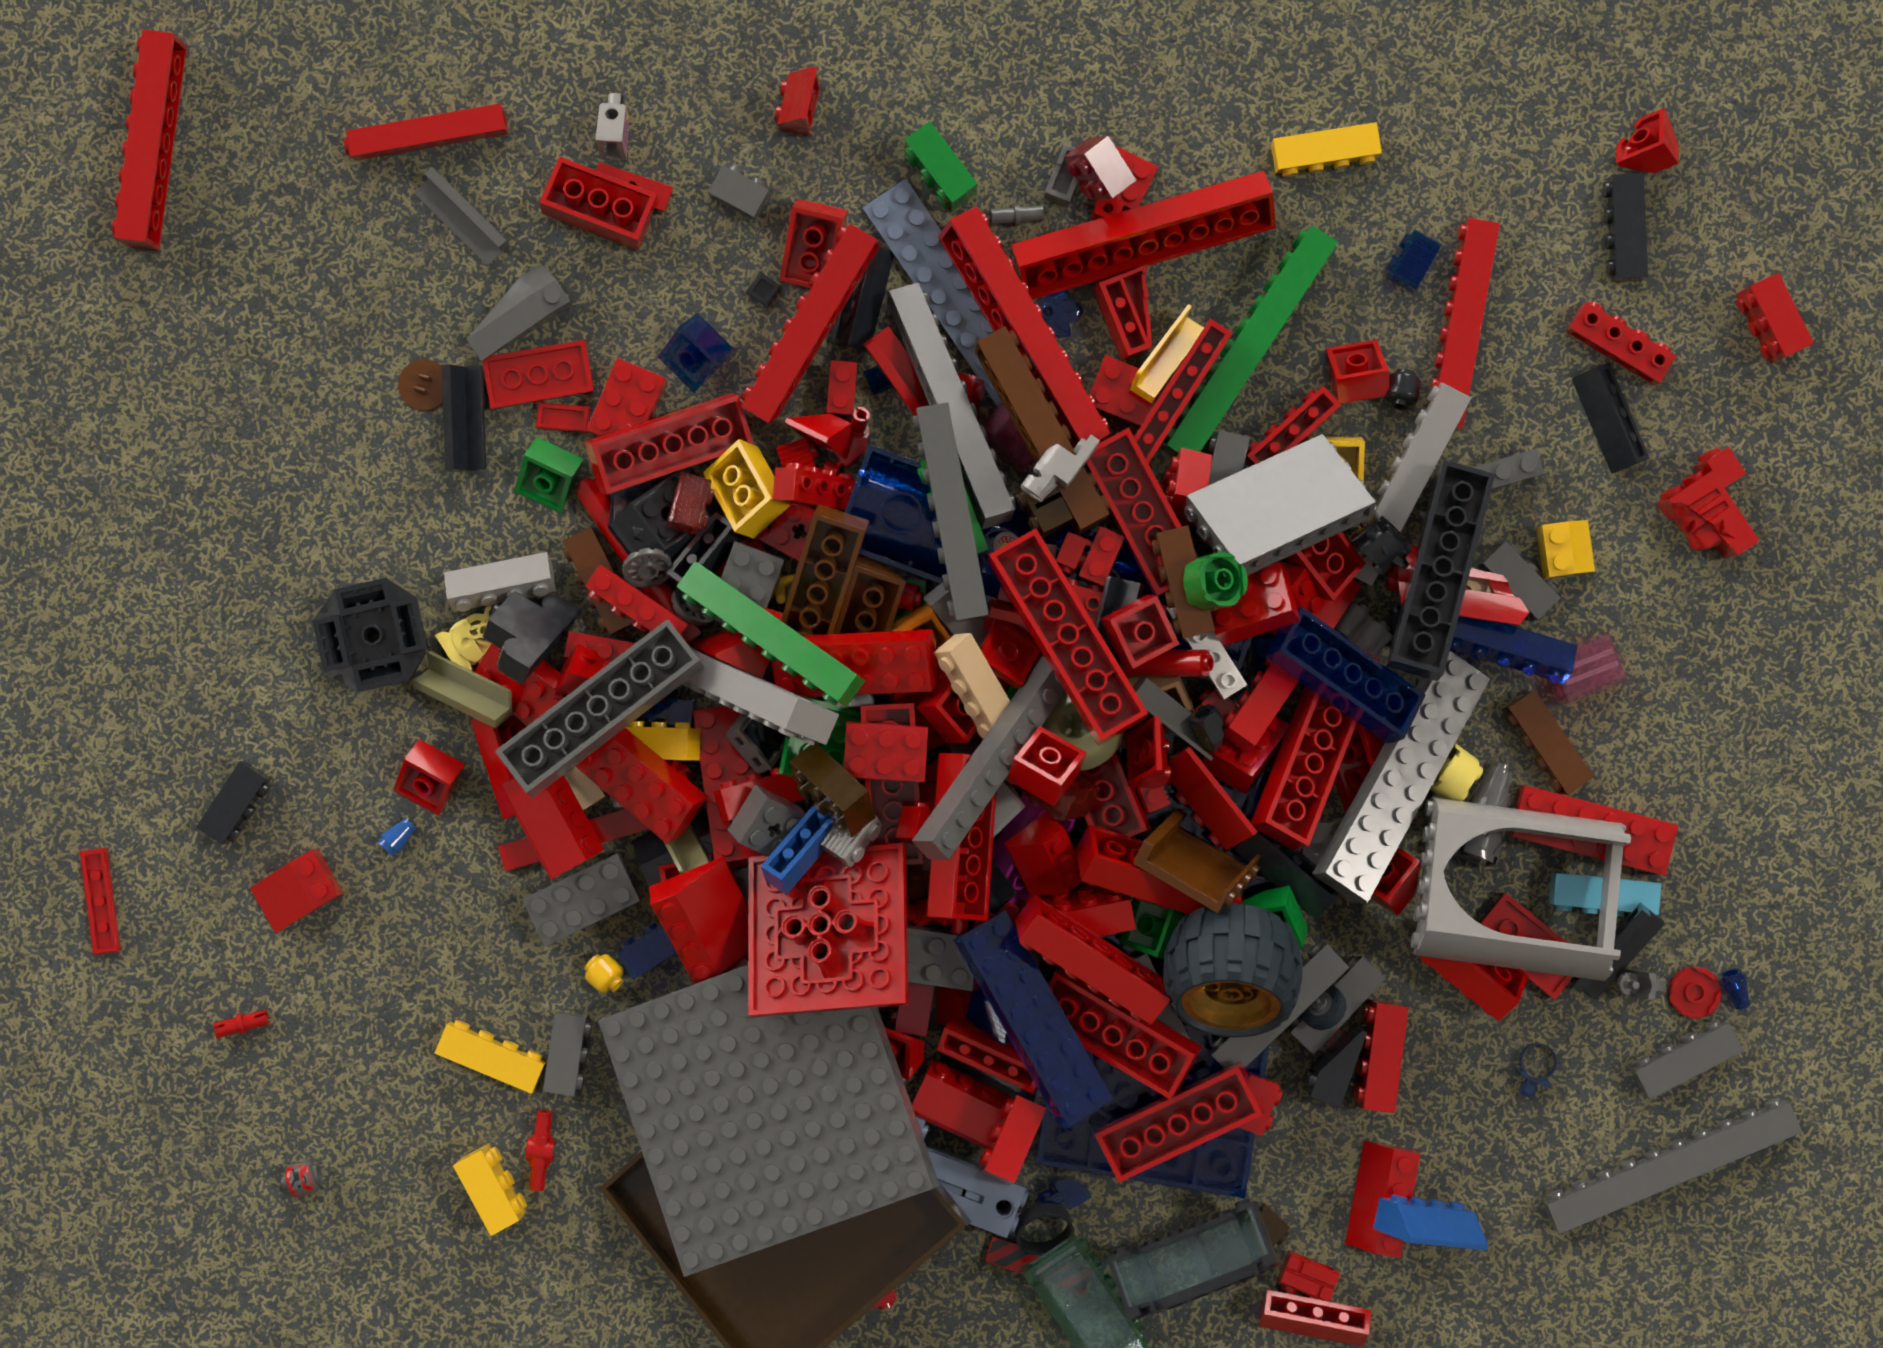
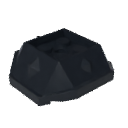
[608,467,723,572]
[312,578,429,692]

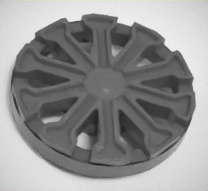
[622,548,672,588]
[671,587,713,627]

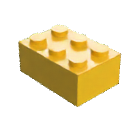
[703,439,790,539]
[453,1143,527,1236]

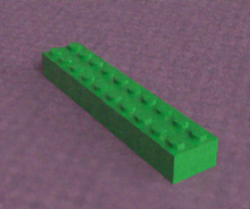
[1163,225,1338,457]

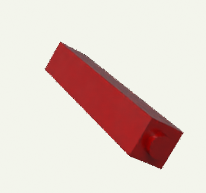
[343,103,509,161]

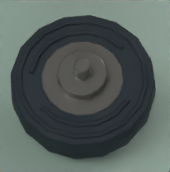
[1300,985,1347,1030]

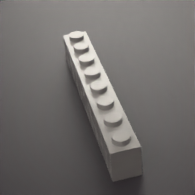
[1355,383,1472,586]

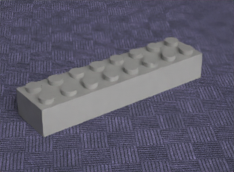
[681,648,839,746]

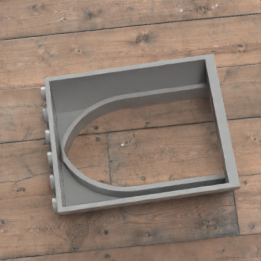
[1411,797,1631,981]

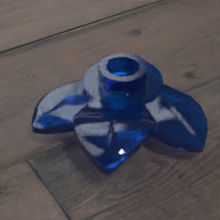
[1037,290,1084,337]

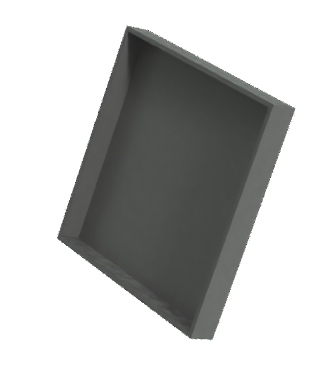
[598,929,939,1277]

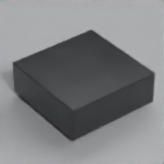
[745,271,782,308]

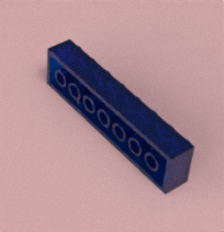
[953,910,1114,1128]

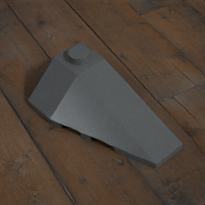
[467,264,570,362]

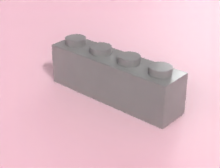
[444,552,556,612]

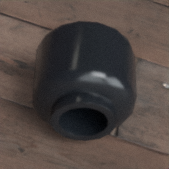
[1385,369,1421,410]

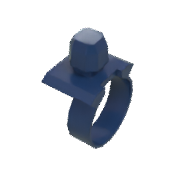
[1515,1042,1558,1098]

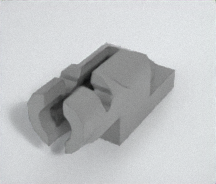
[1021,435,1100,502]

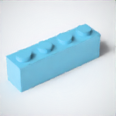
[1549,872,1662,916]

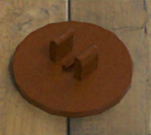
[398,359,443,411]

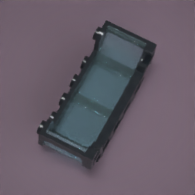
[1107,1198,1282,1320]

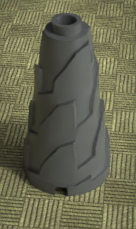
[1454,762,1513,867]

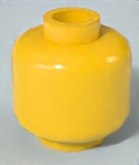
[584,954,624,993]

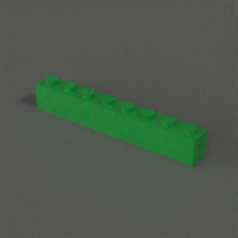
[677,561,865,707]

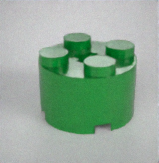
[1183,552,1248,611]

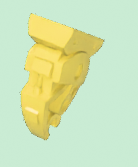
[435,606,493,672]

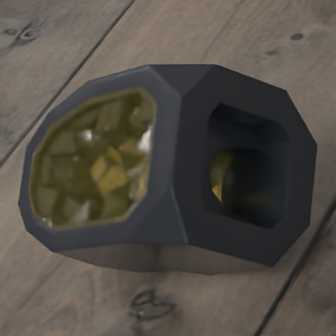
[1189,704,1224,753]

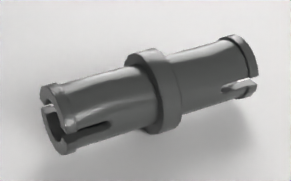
[990,204,1044,226]

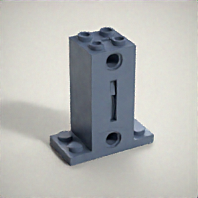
[916,1116,1028,1238]

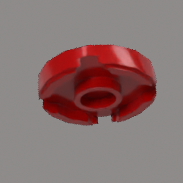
[1668,966,1722,1019]

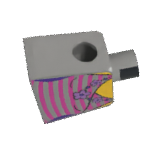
[596,93,629,160]

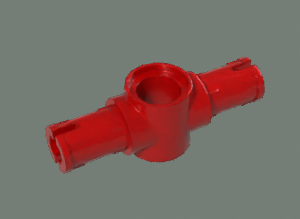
[525,1109,556,1191]

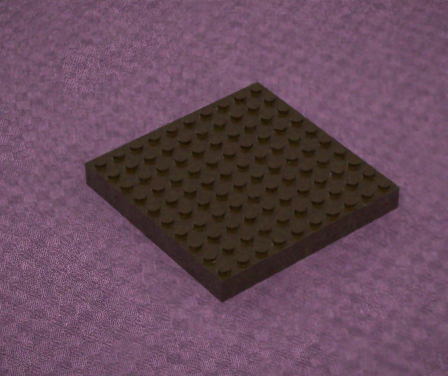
[599,1151,972,1348]

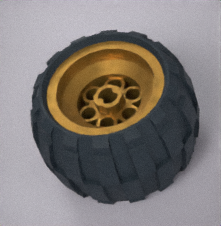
[1163,903,1303,1038]

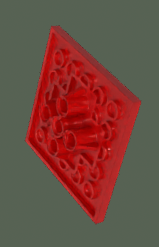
[748,843,909,1018]

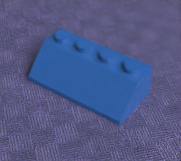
[1373,1194,1488,1250]

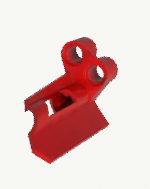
[1386,545,1529,626]

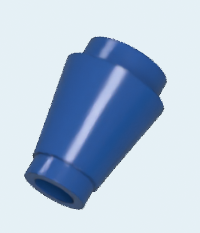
[378,817,416,857]

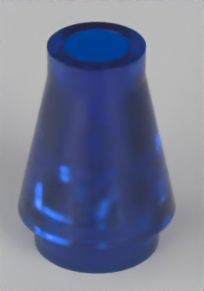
[1720,968,1751,1010]

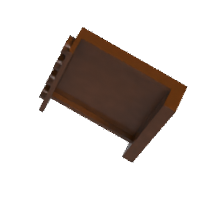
[1133,808,1261,913]

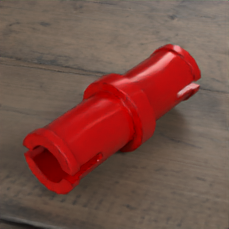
[213,1009,270,1039]

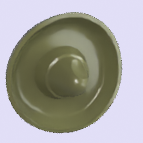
[1041,692,1124,771]

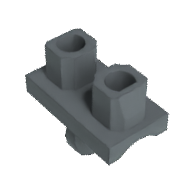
[1617,969,1666,1000]

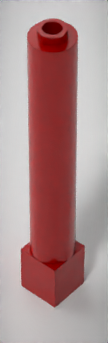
[575,477,704,645]
[1032,649,1214,677]

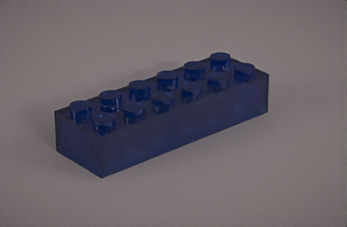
[1264,607,1426,743]

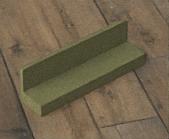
[414,651,513,728]
[664,824,710,874]

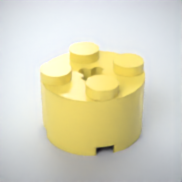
[1430,743,1483,801]

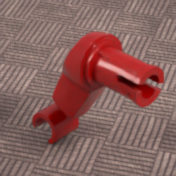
[822,407,870,476]
[907,899,969,935]

